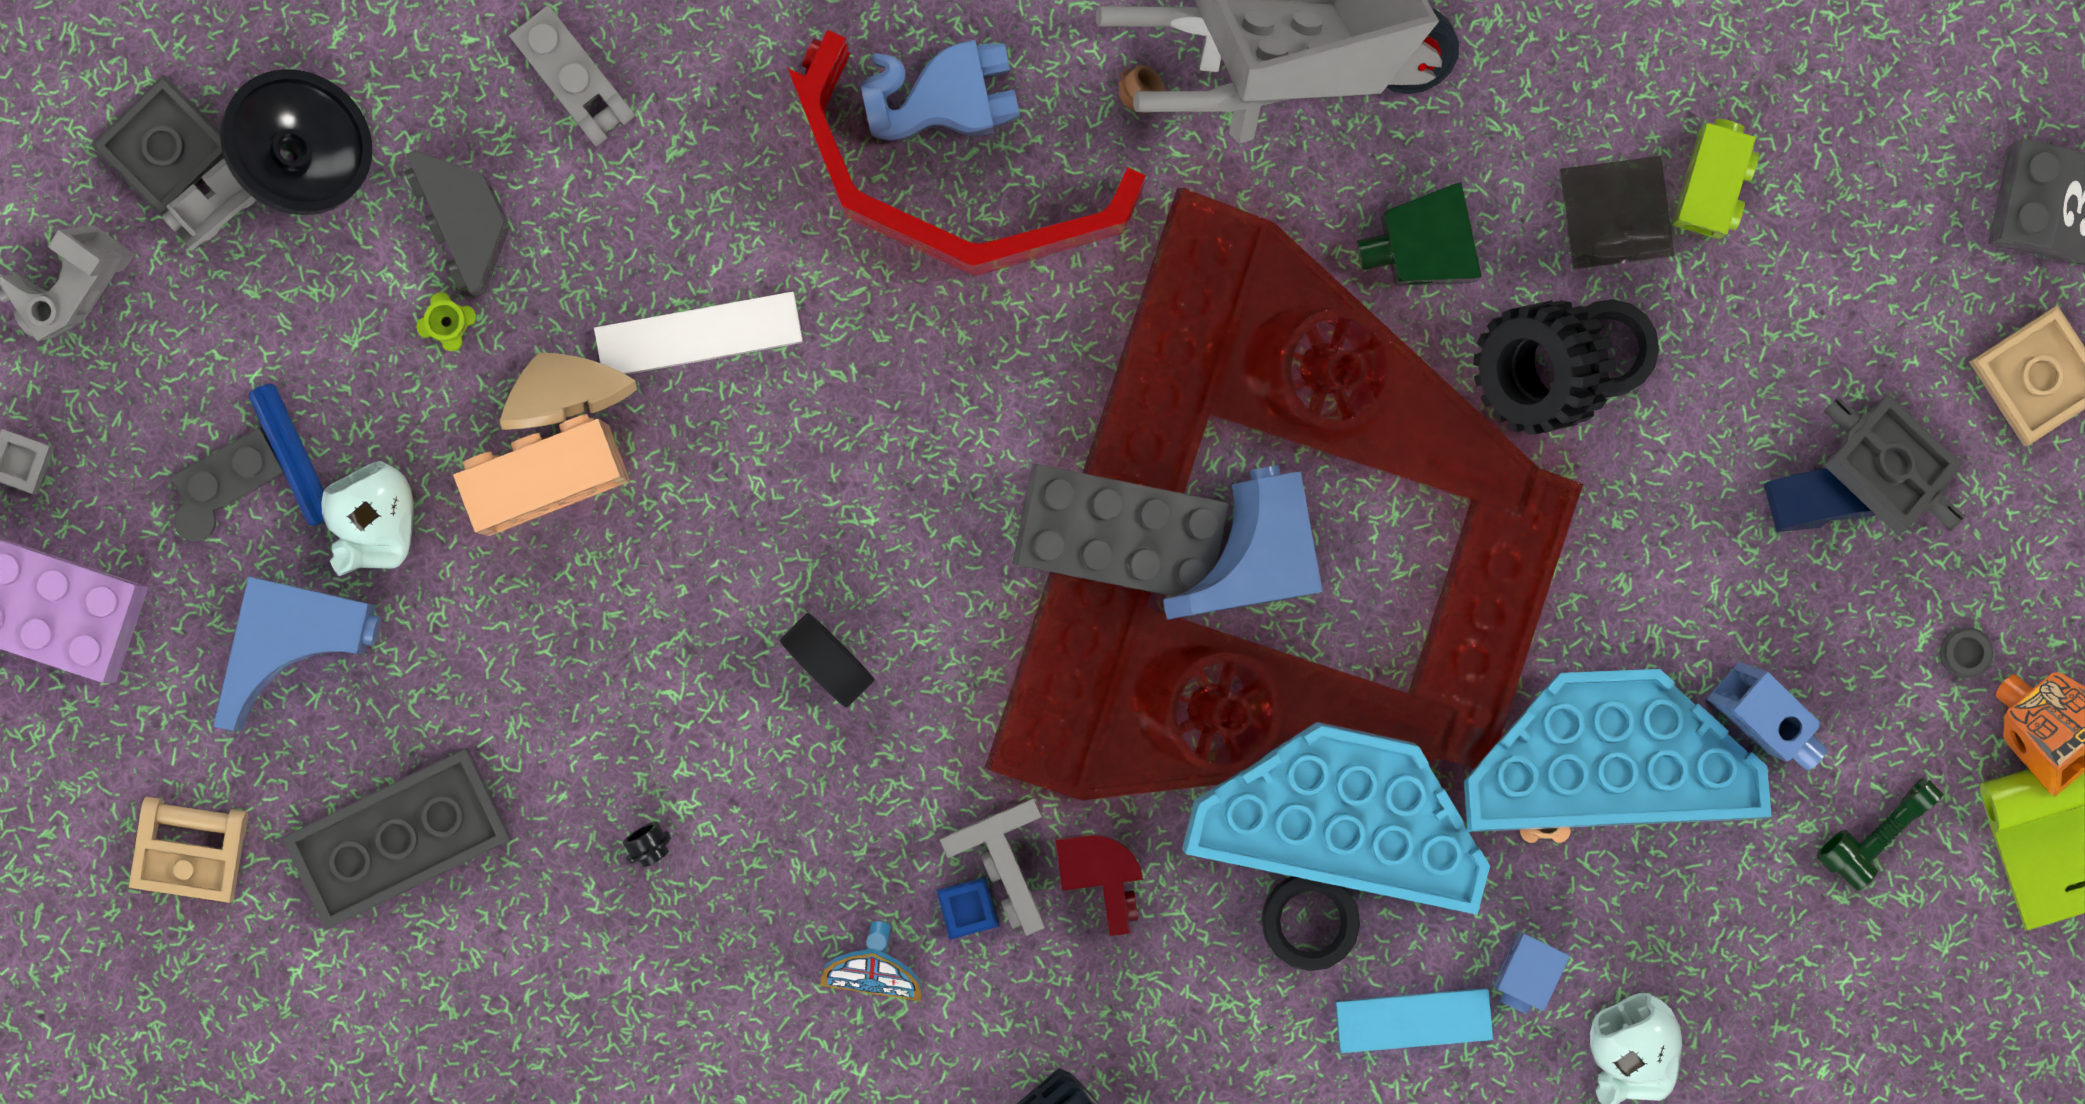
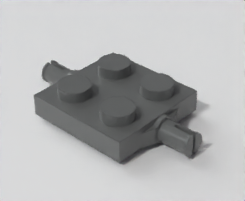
[1824,395,1966,536]

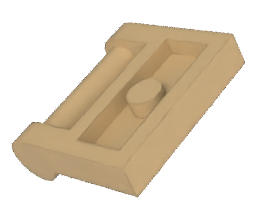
[129,796,248,903]

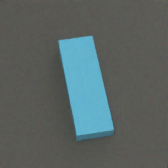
[1335,988,1493,1053]

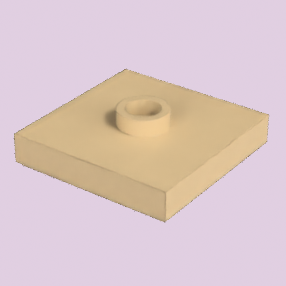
[1969,305,2085,447]

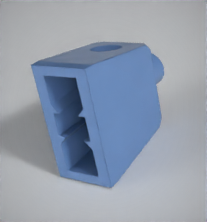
[1706,662,1827,770]

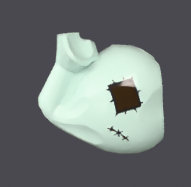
[321,461,414,576]
[1590,993,1682,1104]

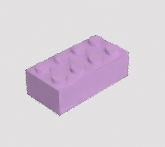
[0,538,149,683]

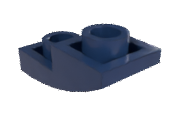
[1764,468,1876,532]

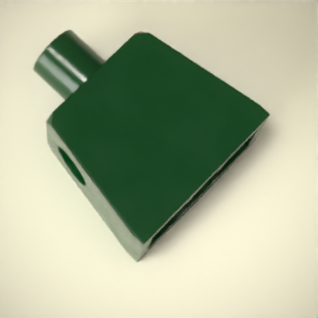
[1356,182,1482,286]

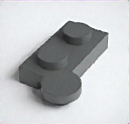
[170,428,284,542]

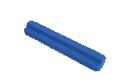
[249,383,325,526]

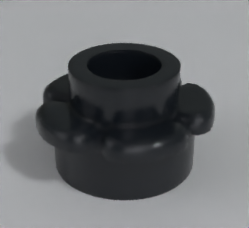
[623,822,671,867]

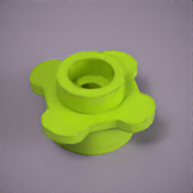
[416,292,477,352]

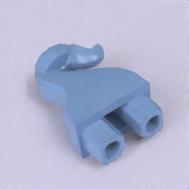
[860,40,1020,142]

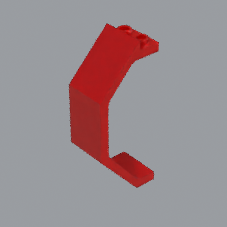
[787,29,1146,276]

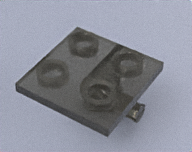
[1559,156,1675,270]

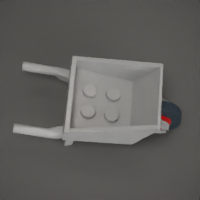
[1096,0,1459,144]

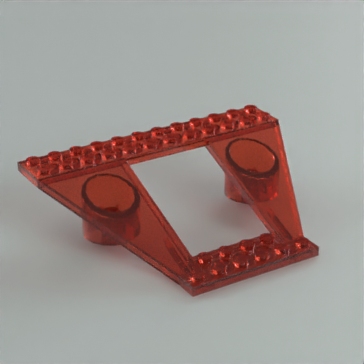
[985,188,1583,800]

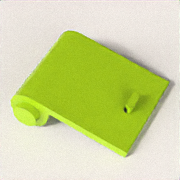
[1980,769,2085,931]

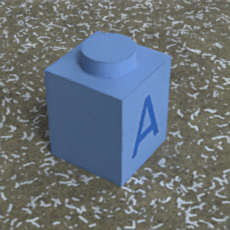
[1492,931,1570,1014]

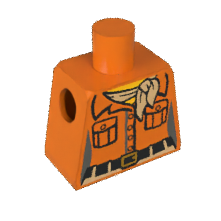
[1996,672,2085,797]

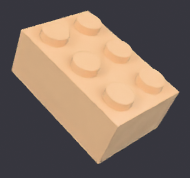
[453,414,630,536]

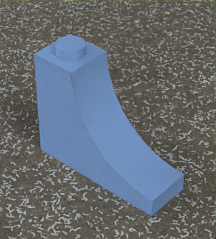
[1163,465,1323,620]
[213,577,381,731]

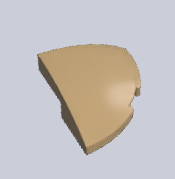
[500,353,637,430]

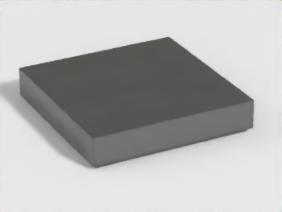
[91,75,224,217]

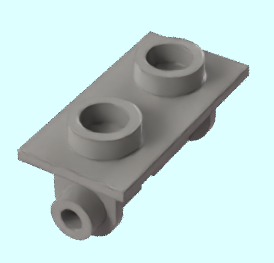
[162,158,256,251]

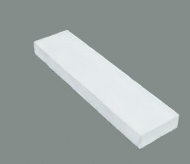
[594,292,803,375]

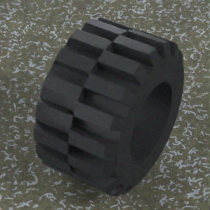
[1473,300,1616,435]

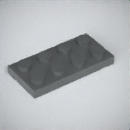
[1012,463,1229,596]
[282,748,512,930]

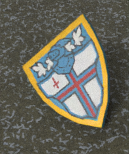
[820,921,922,1001]

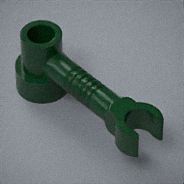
[1817,778,1944,891]

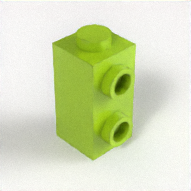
[1671,119,1759,240]

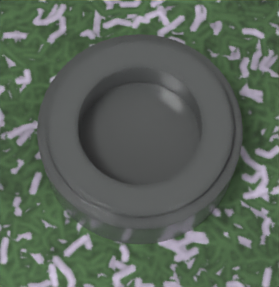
[1940,627,1994,678]

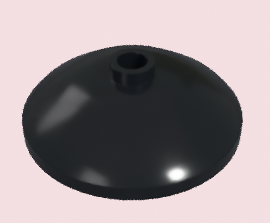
[220,69,372,215]

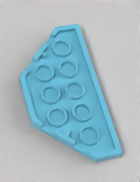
[1464,669,1772,832]
[1182,722,1490,915]

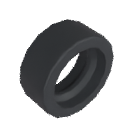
[1585,299,1659,398]
[780,613,875,707]
[1261,876,1360,971]

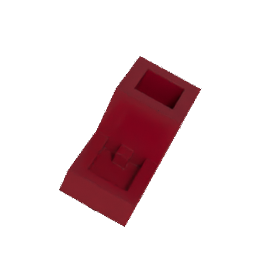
[1055,834,1143,936]

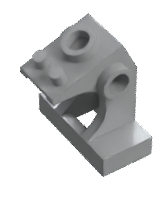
[0,225,135,341]

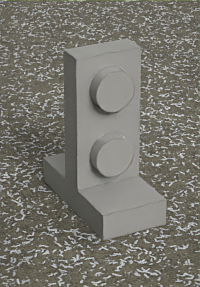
[940,797,1045,936]

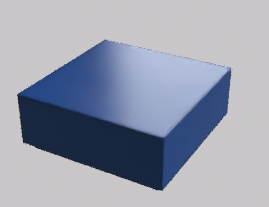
[936,877,999,940]

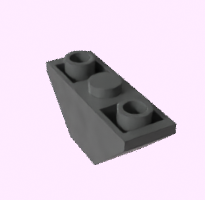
[404,150,510,297]

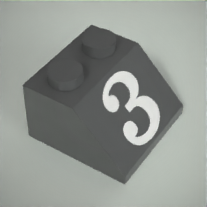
[1988,138,2085,265]

